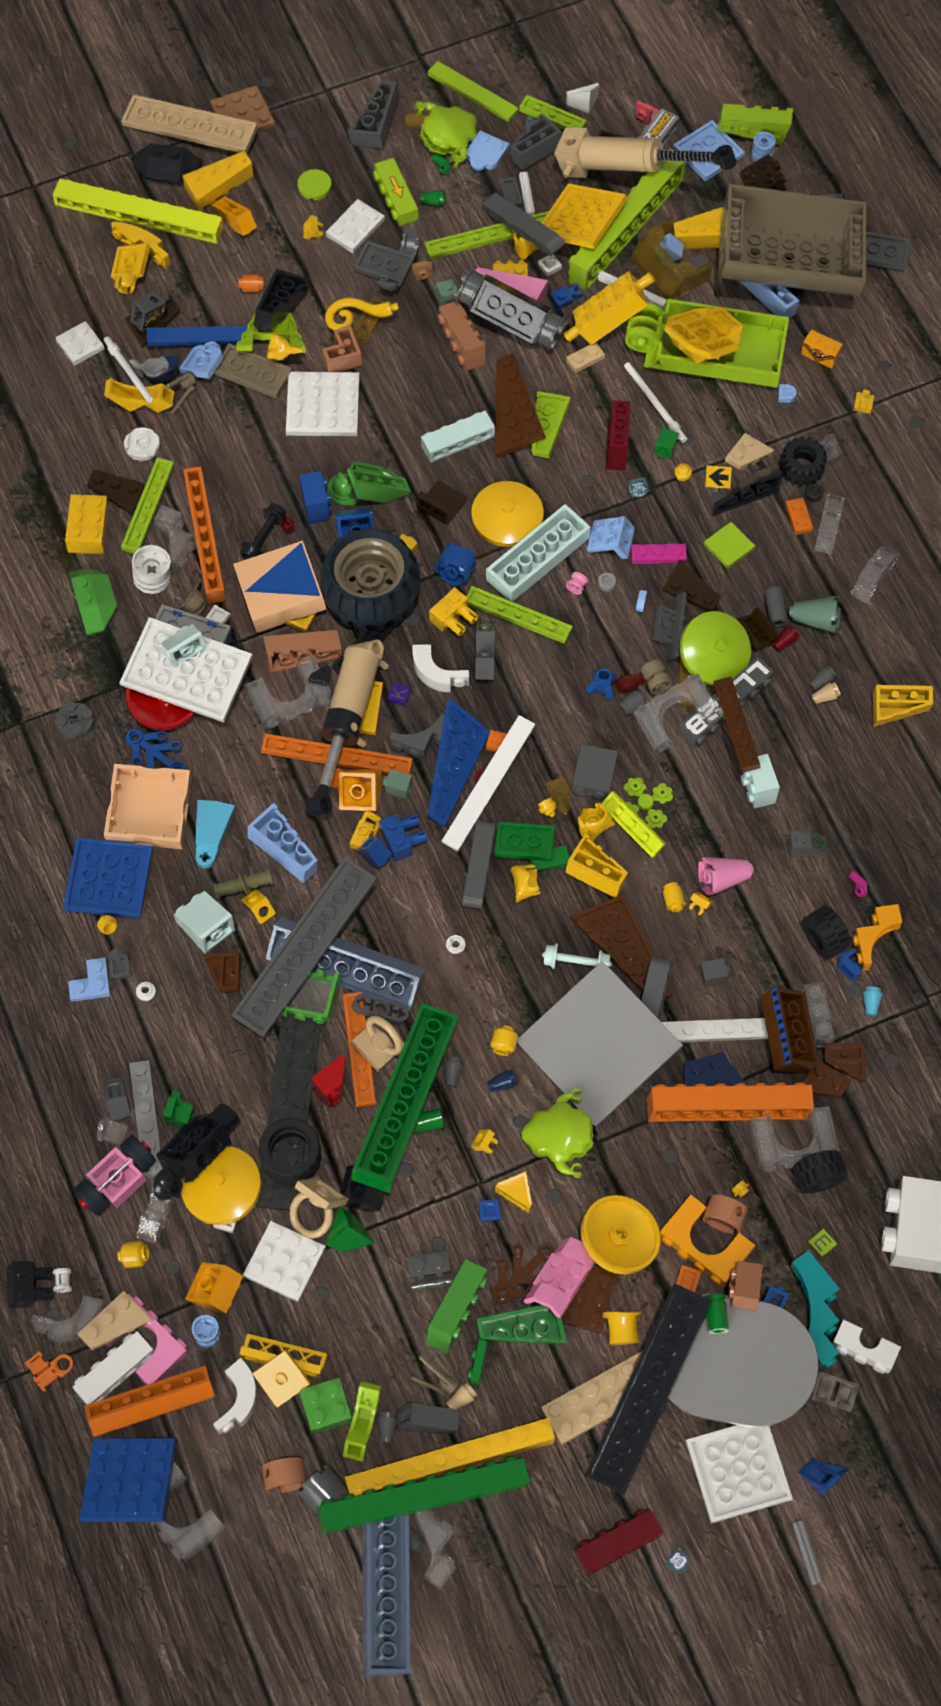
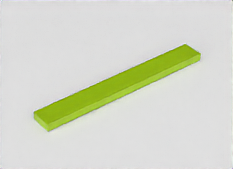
[425,211,549,259]

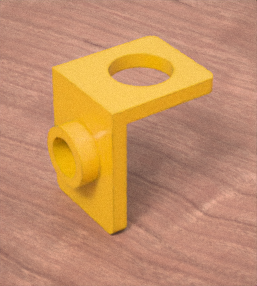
[241,889,275,924]

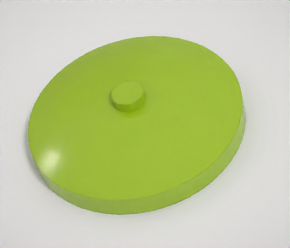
[680,611,751,686]

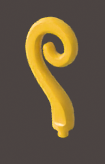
[325,298,399,331]

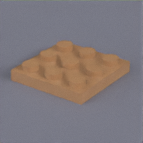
[210,85,275,133]

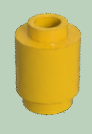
[663,882,686,913]

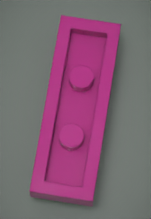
[631,544,687,564]

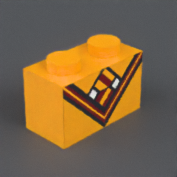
[801,329,843,369]

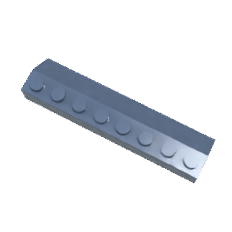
[265,917,426,1012]
[362,1515,410,1676]

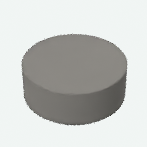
[598,572,616,591]

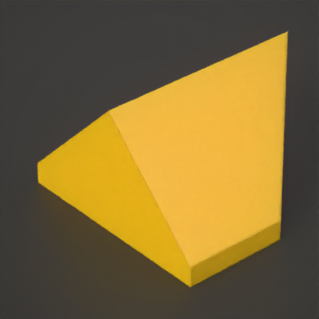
[495,1172,532,1213]

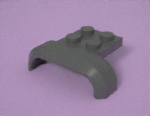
[354,229,420,292]

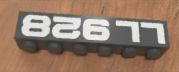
[678,657,774,748]

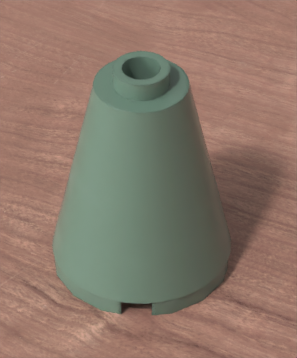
[789,596,841,633]

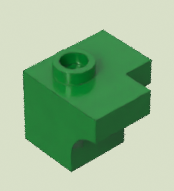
[163,1091,195,1128]

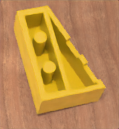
[873,685,933,727]

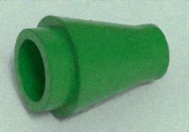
[420,189,446,207]

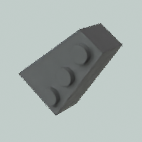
[511,113,562,170]

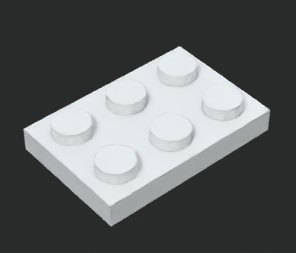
[326,199,385,253]

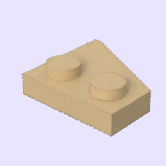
[725,433,774,470]

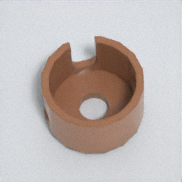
[702,1194,749,1235]
[262,1457,307,1494]

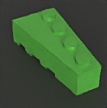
[425,1259,488,1354]

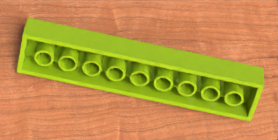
[568,148,686,293]

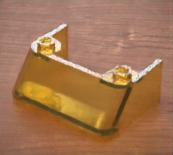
[632,216,712,299]

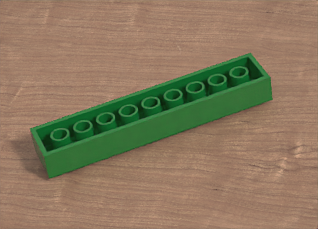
[352,1003,459,1193]

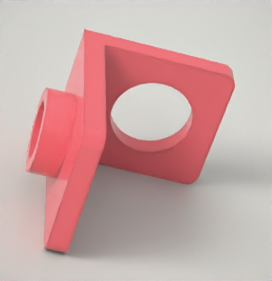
[635,101,659,125]

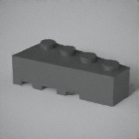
[348,80,400,148]

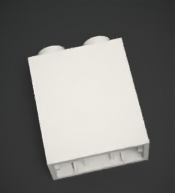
[881,1176,941,1273]

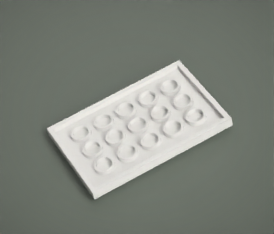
[120,617,253,722]

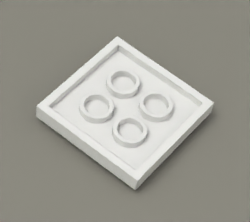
[243,1221,326,1303]

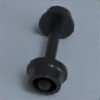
[240,503,286,560]

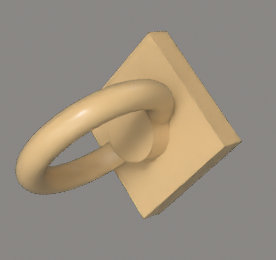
[350,1016,405,1072]
[289,1177,349,1239]

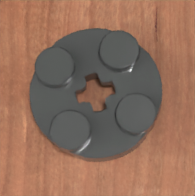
[55,701,94,739]

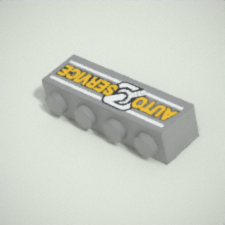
[637,108,679,173]

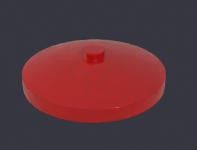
[126,688,196,731]

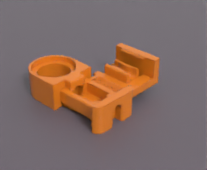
[25,1351,74,1392]

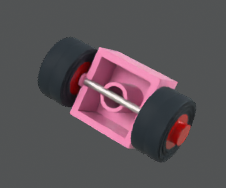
[73,1135,156,1216]

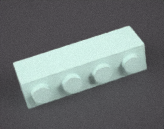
[421,410,495,463]

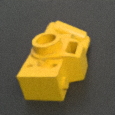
[349,810,382,851]

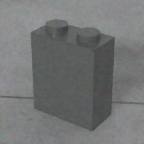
[571,744,618,800]

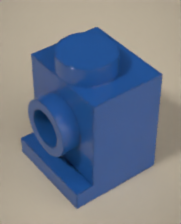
[763,1286,789,1309]

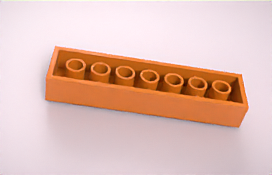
[647,1082,814,1122]

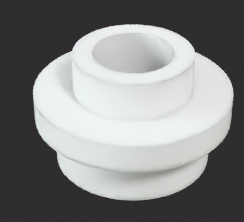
[446,935,465,954]
[136,982,156,1001]

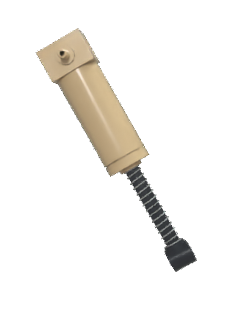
[554,127,737,178]

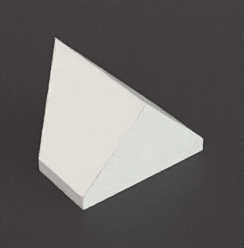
[566,83,599,113]

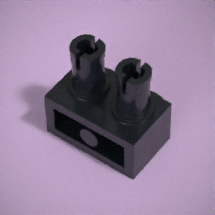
[6,1261,53,1308]

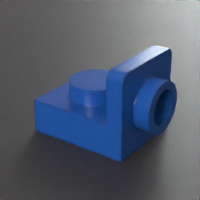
[837,948,862,983]

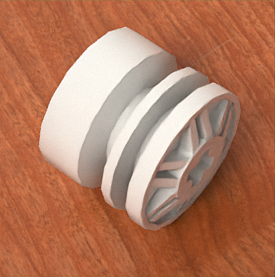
[132,545,171,594]

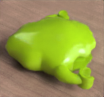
[414,102,477,168]
[521,1089,593,1178]

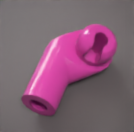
[848,871,867,898]

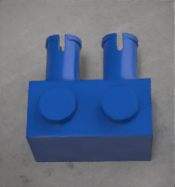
[379,813,428,862]

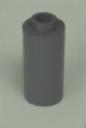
[765,586,788,628]

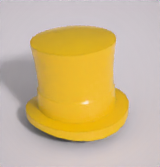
[603,1311,642,1345]

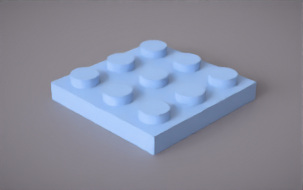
[673,120,745,181]

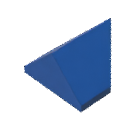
[799,1458,851,1497]

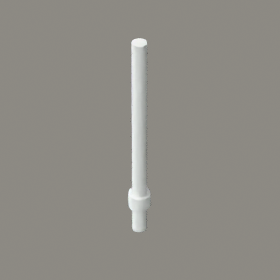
[104,337,153,403]
[624,362,687,443]

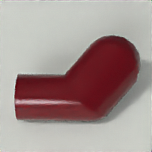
[282,515,295,532]

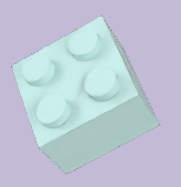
[741,754,780,808]

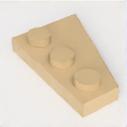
[77,1291,153,1350]

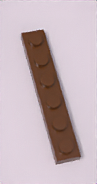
[713,677,761,773]

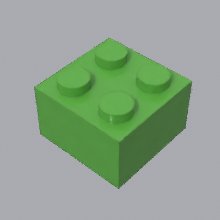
[299,1378,352,1435]

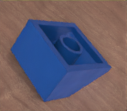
[335,507,374,539]

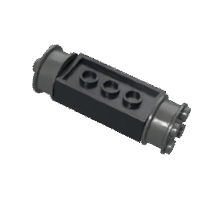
[454,267,569,351]

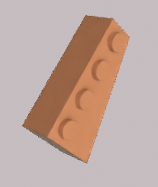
[437,301,485,371]
[263,630,342,673]

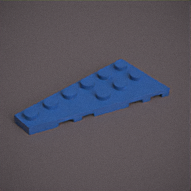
[427,699,490,826]

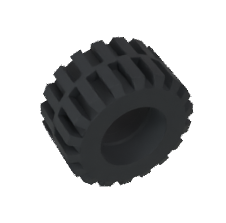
[780,437,827,487]
[803,905,851,959]
[792,1150,848,1193]

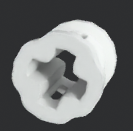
[53,1268,72,1293]

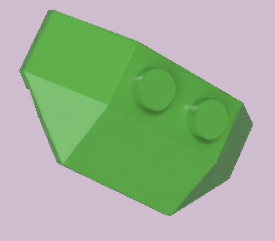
[347,461,411,503]
[69,568,117,635]

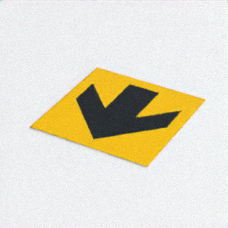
[705,465,732,489]

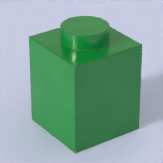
[654,427,679,460]

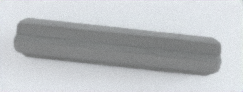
[793,1520,823,1585]

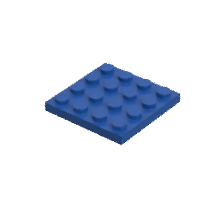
[63,838,153,919]
[80,1438,177,1522]

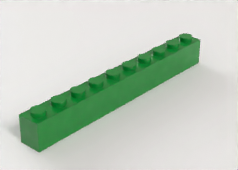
[316,1456,530,1535]

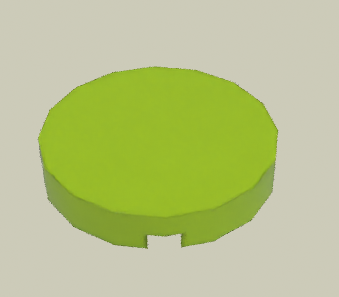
[298,169,331,200]

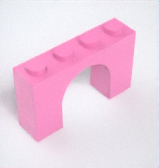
[106,1294,188,1385]

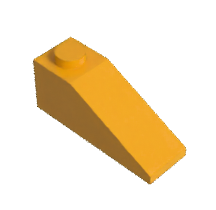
[211,196,257,236]

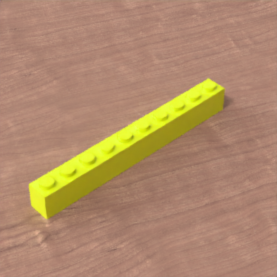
[53,179,223,244]

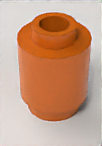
[238,274,263,292]

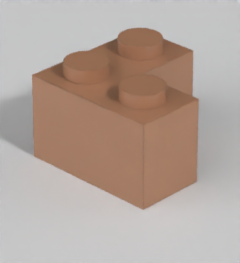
[322,325,362,373]
[728,1261,763,1311]

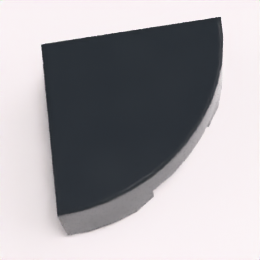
[308,667,331,686]

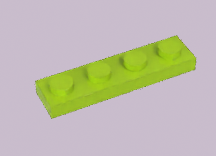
[519,95,587,130]

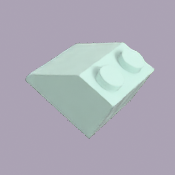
[160,624,207,667]

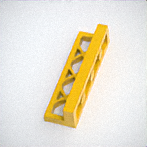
[239,1333,327,1379]

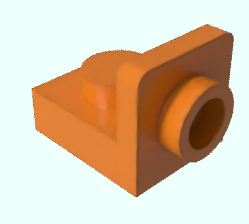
[486,730,509,752]

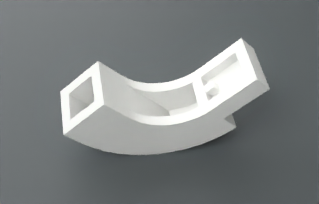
[413,645,469,692]
[213,1358,257,1435]

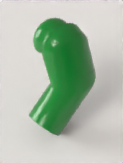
[432,154,450,175]

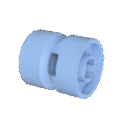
[751,132,775,162]
[192,1315,221,1348]

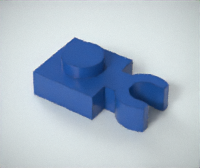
[550,284,583,309]

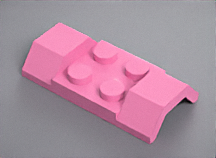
[524,1237,595,1319]

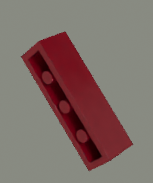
[575,1509,664,1577]

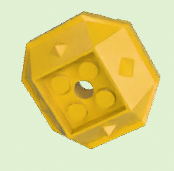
[665,307,743,364]

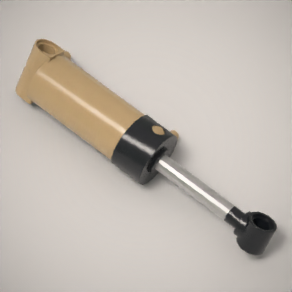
[306,640,389,816]

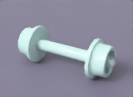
[542,943,612,969]

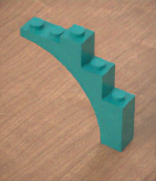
[791,1250,840,1370]

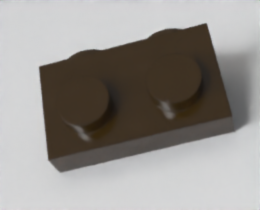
[737,607,779,650]

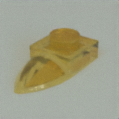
[545,777,570,815]

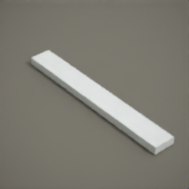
[442,715,535,852]

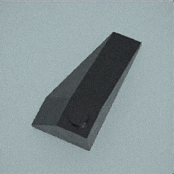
[712,466,783,516]

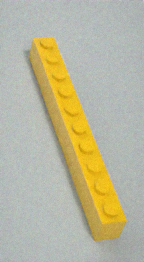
[345,1418,555,1497]

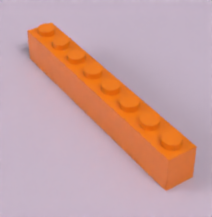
[183,466,226,604]

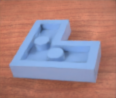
[68,957,110,1002]

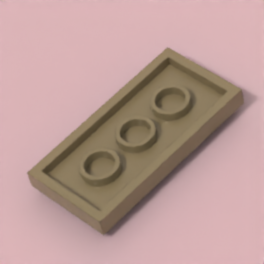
[213,343,292,399]

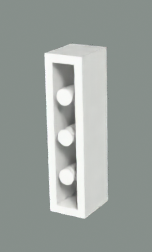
[73,1331,154,1405]

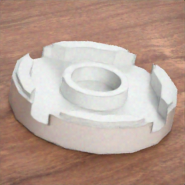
[124,427,160,461]

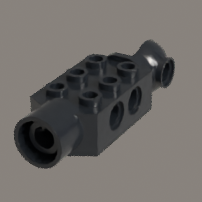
[153,1104,240,1201]

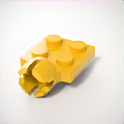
[111,243,150,294]

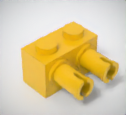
[429,587,479,636]

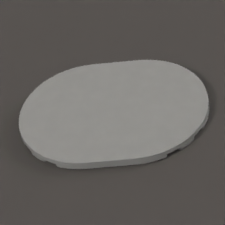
[669,1294,818,1428]

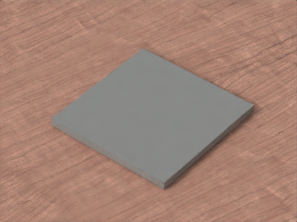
[517,961,683,1127]

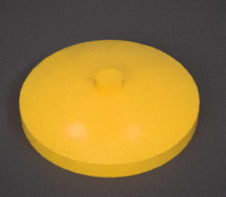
[471,481,544,547]
[181,1146,262,1225]
[581,1195,660,1275]

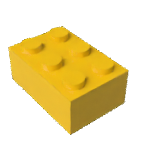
[65,494,110,554]

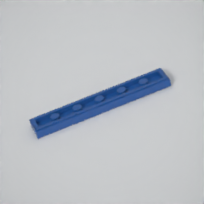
[147,326,248,346]

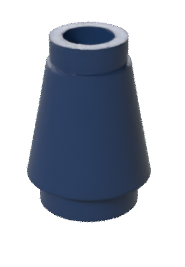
[487,1069,518,1092]

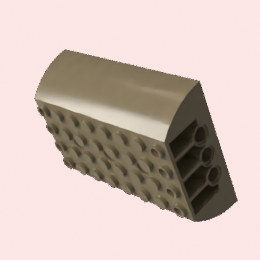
[718,184,866,296]

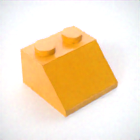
[185,1262,243,1314]

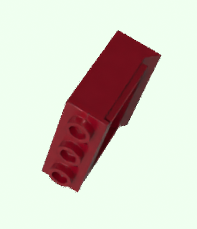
[605,400,631,471]

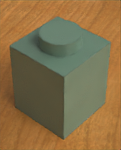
[436,279,457,306]
[382,769,412,799]

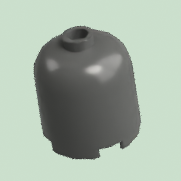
[296,1463,350,1516]

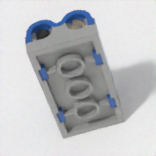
[155,604,232,645]

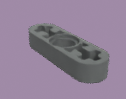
[352,994,409,1025]

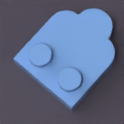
[467,131,510,171]
[179,341,224,379]

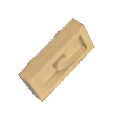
[566,342,605,373]

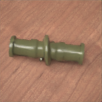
[213,868,274,900]

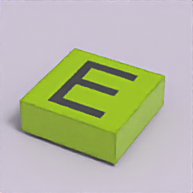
[808,1229,837,1258]

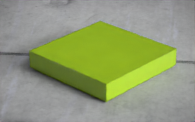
[704,522,755,569]

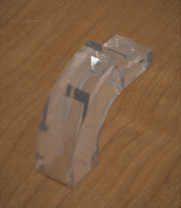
[814,493,845,555]
[850,545,901,604]
[30,1295,106,1343]

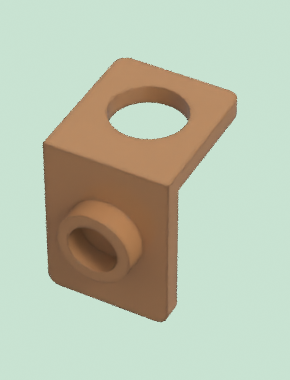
[411,261,432,281]

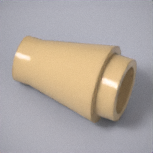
[811,682,841,705]
[446,1382,477,1410]

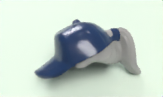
[129,355,179,383]

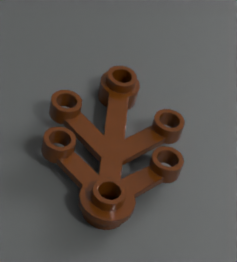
[492,1244,555,1304]

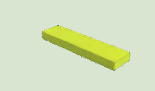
[601,791,666,858]

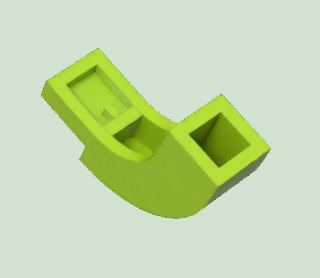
[343,1381,381,1462]

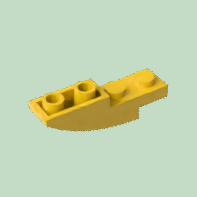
[111,221,170,269]

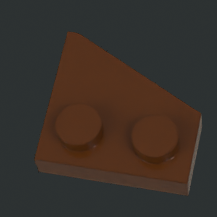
[203,952,241,992]

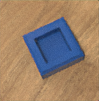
[478,1199,501,1223]

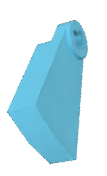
[195,800,236,869]

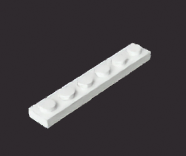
[661,1018,768,1042]

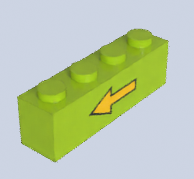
[373,158,418,226]

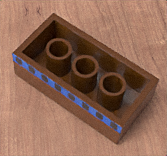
[760,988,819,1074]

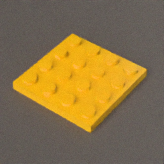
[541,184,628,249]

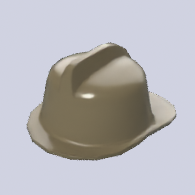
[179,578,206,616]

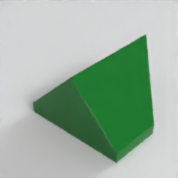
[326,1207,375,1253]

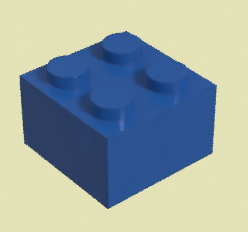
[300,471,332,525]

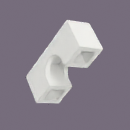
[832,1320,901,1374]

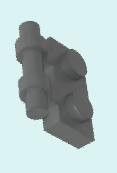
[407,1251,452,1293]

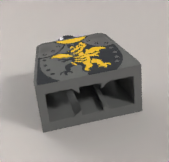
[130,291,170,332]

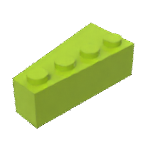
[717,104,793,145]

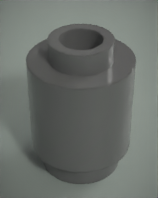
[618,690,646,716]

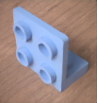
[587,516,635,559]

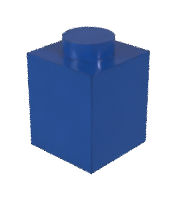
[358,836,392,867]

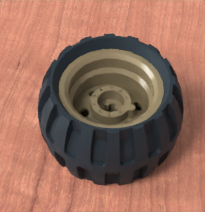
[321,528,421,632]

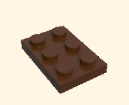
[562,1267,617,1334]

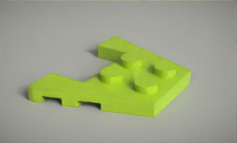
[236,313,306,353]

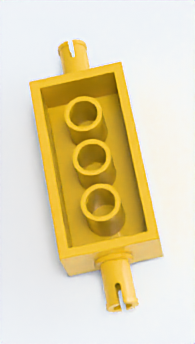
[564,271,655,345]

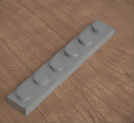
[129,1060,162,1179]

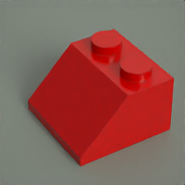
[311,1054,347,1108]

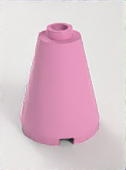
[698,857,754,896]

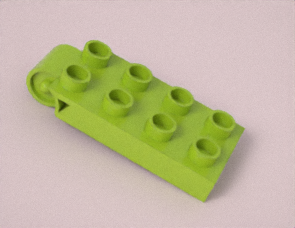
[625,299,789,388]

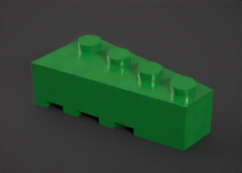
[476,1305,567,1345]

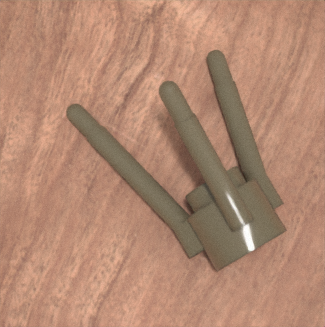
[167,372,196,414]
[411,1355,459,1397]

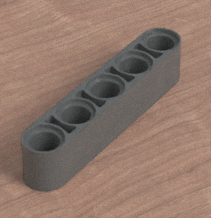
[462,820,496,909]
[641,957,672,1020]

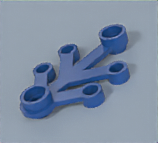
[126,729,186,770]

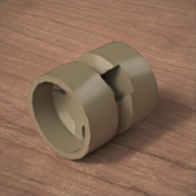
[640,659,673,694]

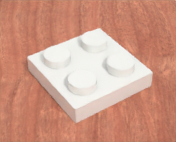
[55,321,104,366]

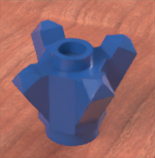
[586,668,619,700]

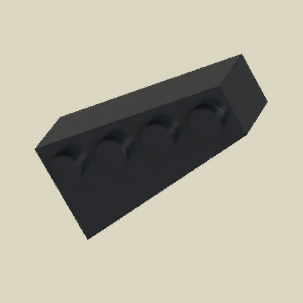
[253,269,309,332]

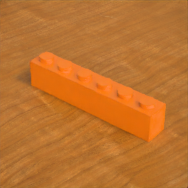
[84,1365,215,1437]

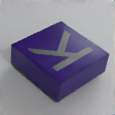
[387,683,411,706]

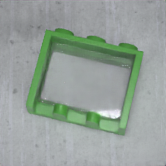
[280,970,343,1024]

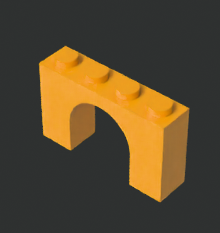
[660,1195,755,1288]

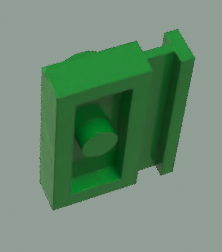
[467,1340,487,1388]

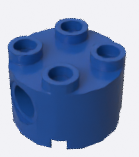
[434,542,476,586]

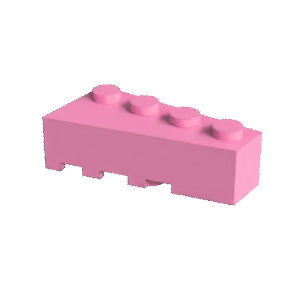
[476,267,548,303]

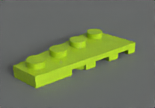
[532,391,571,459]

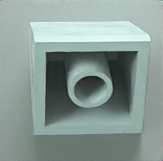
[174,891,235,954]

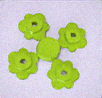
[624,777,673,829]

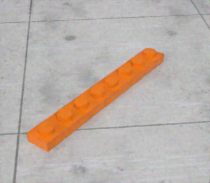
[261,734,413,775]

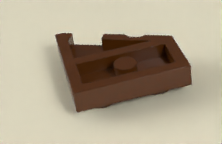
[824,1042,866,1082]
[803,1060,852,1099]

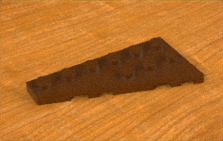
[495,353,546,458]
[570,895,673,999]

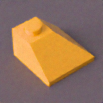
[339,769,382,811]

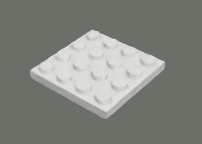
[286,372,359,436]
[685,1425,793,1524]

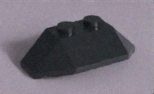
[133,143,203,183]

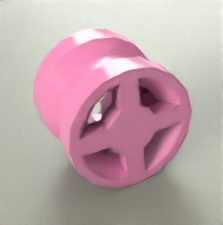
[566,572,589,595]

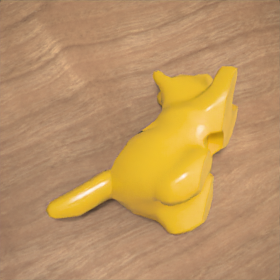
[266,334,303,361]

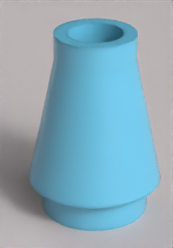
[863,986,883,1016]

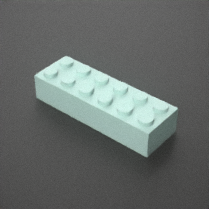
[486,504,591,602]

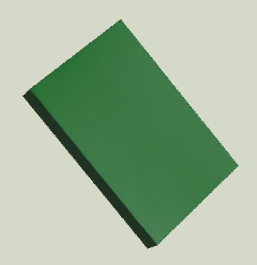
[494,821,555,861]

